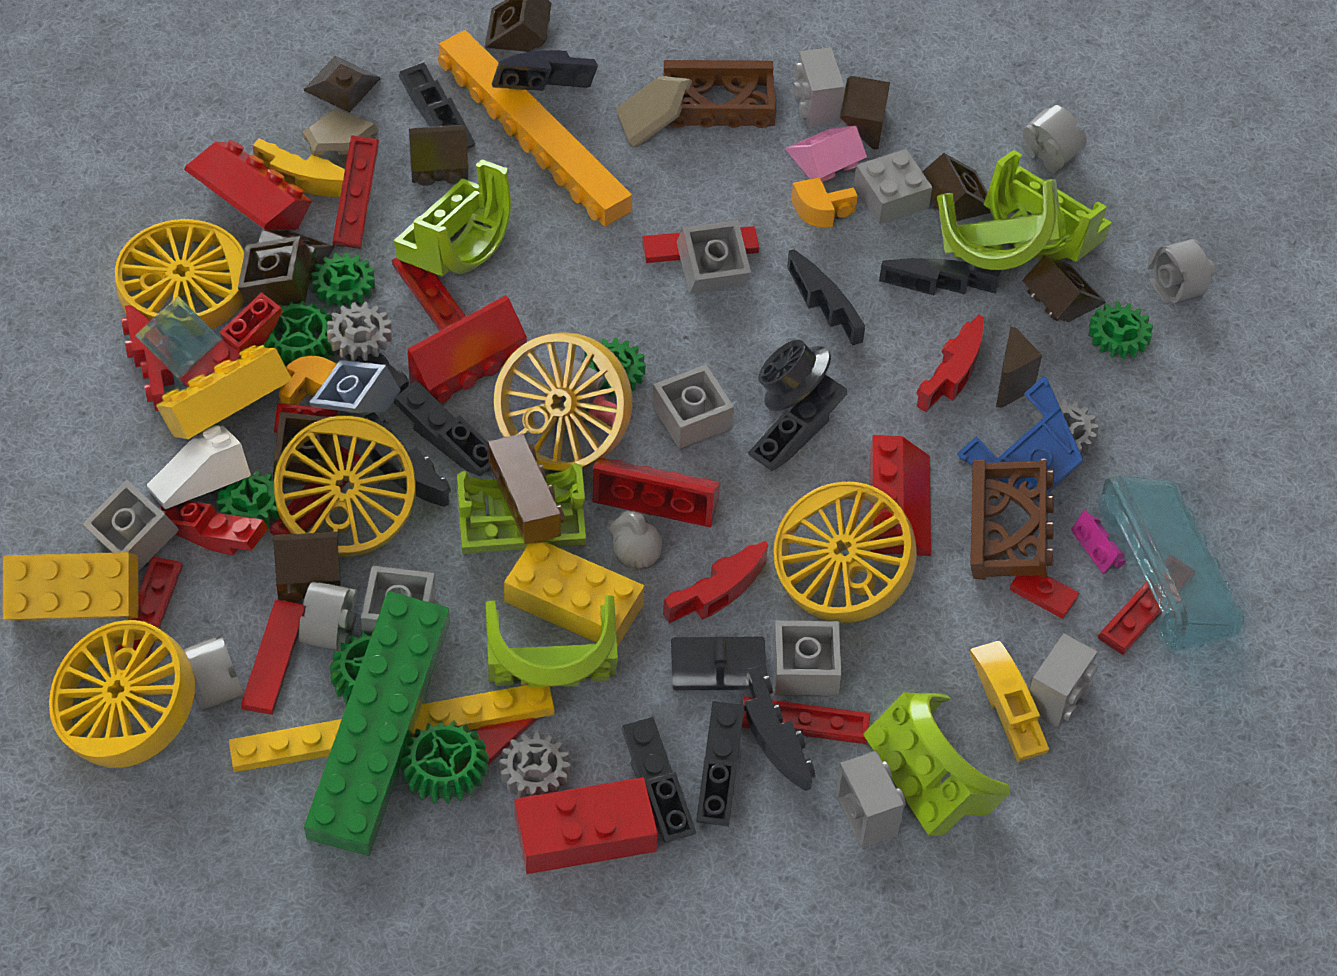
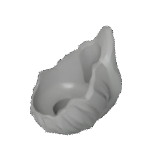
[607,511,663,569]

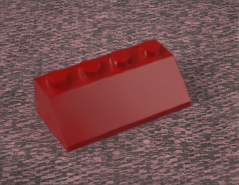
[184,140,312,230]
[407,295,527,403]
[870,435,931,556]
[592,458,720,528]

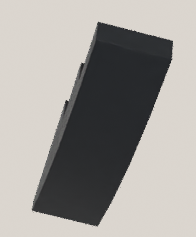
[399,62,475,149]
[787,249,865,346]
[879,258,1001,296]

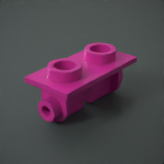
[1071,510,1126,574]

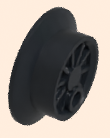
[758,340,831,411]

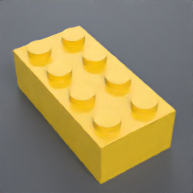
[156,345,292,439]
[504,541,645,647]
[3,552,138,621]

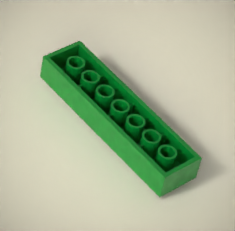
[304,591,450,856]

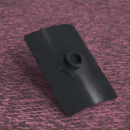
[671,636,767,691]

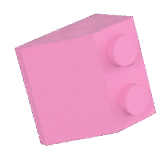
[785,126,867,181]

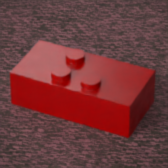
[514,777,658,874]

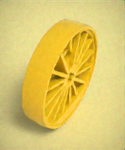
[115,219,245,336]
[494,332,632,471]
[274,416,416,557]
[774,482,917,623]
[49,620,195,768]

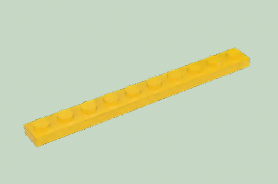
[229,685,555,772]

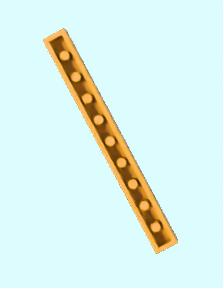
[438,30,632,227]

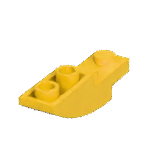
[253,138,345,197]
[969,641,1049,762]

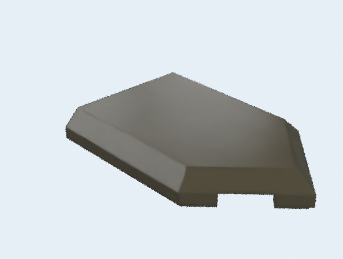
[616,76,692,147]
[302,108,378,156]

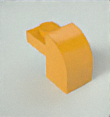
[791,177,858,228]
[278,356,337,405]

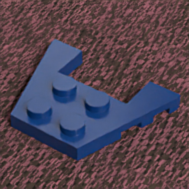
[957,376,1084,501]

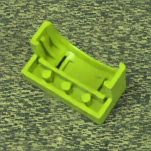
[984,150,1112,262]
[394,160,511,276]
[937,179,1067,270]
[457,463,586,554]
[485,595,618,688]
[863,692,1011,836]

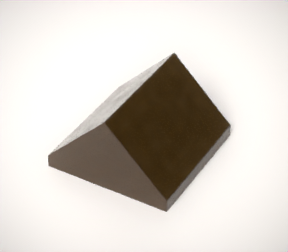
[840,76,890,149]
[996,327,1042,408]

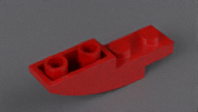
[180,292,283,388]
[121,305,175,412]
[916,314,984,412]
[158,501,268,556]
[663,541,768,624]

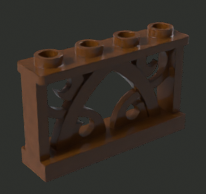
[663,60,776,128]
[970,459,1054,580]

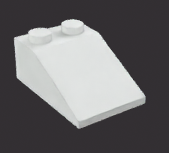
[147,425,251,509]

